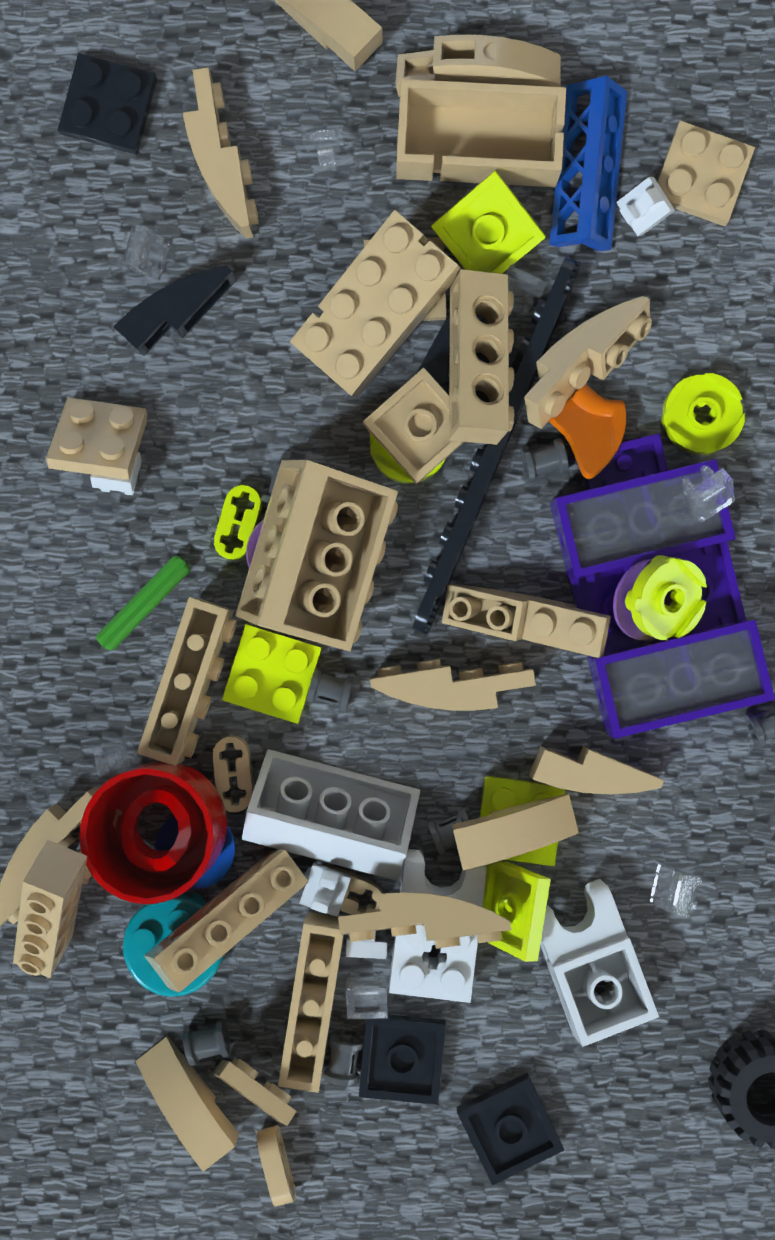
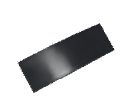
[113,265,237,356]

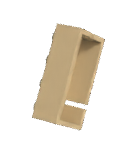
[396,79,566,187]
[290,210,462,396]

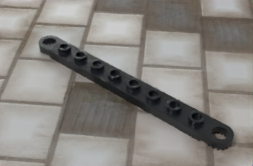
[412,257,581,635]

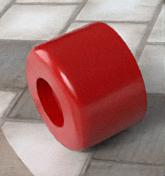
[80,761,227,904]

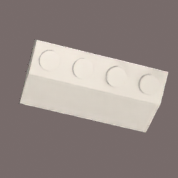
[242,749,420,881]

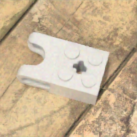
[389,849,486,1003]
[540,879,659,1047]

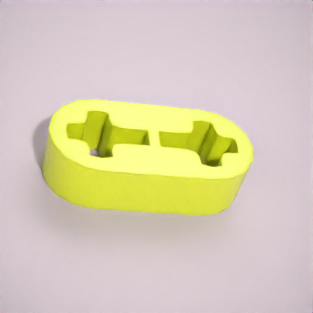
[214,485,262,560]

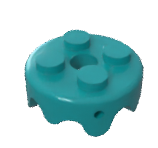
[123,890,225,997]

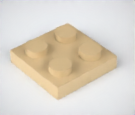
[657,121,755,226]
[363,368,464,485]
[46,397,147,480]
[213,1058,297,1126]

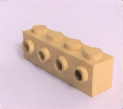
[137,597,237,766]

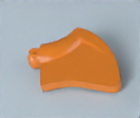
[548,385,626,479]

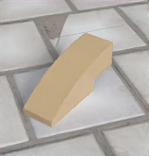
[274,0,383,72]
[529,746,664,795]
[452,793,579,871]
[136,1035,239,1172]

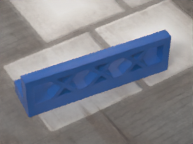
[549,76,627,251]

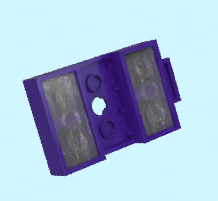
[550,434,775,739]

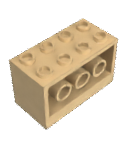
[235,460,398,651]

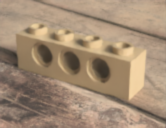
[449,269,514,445]
[13,840,87,978]
[144,849,309,993]
[278,912,343,1093]

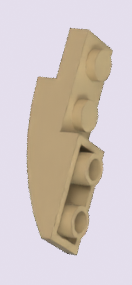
[395,35,561,97]
[183,68,259,238]
[524,296,652,429]
[442,584,611,658]
[370,659,536,711]
[0,787,98,927]
[338,892,511,949]

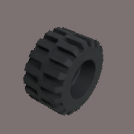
[708,1030,775,1149]

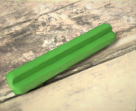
[96,555,191,651]

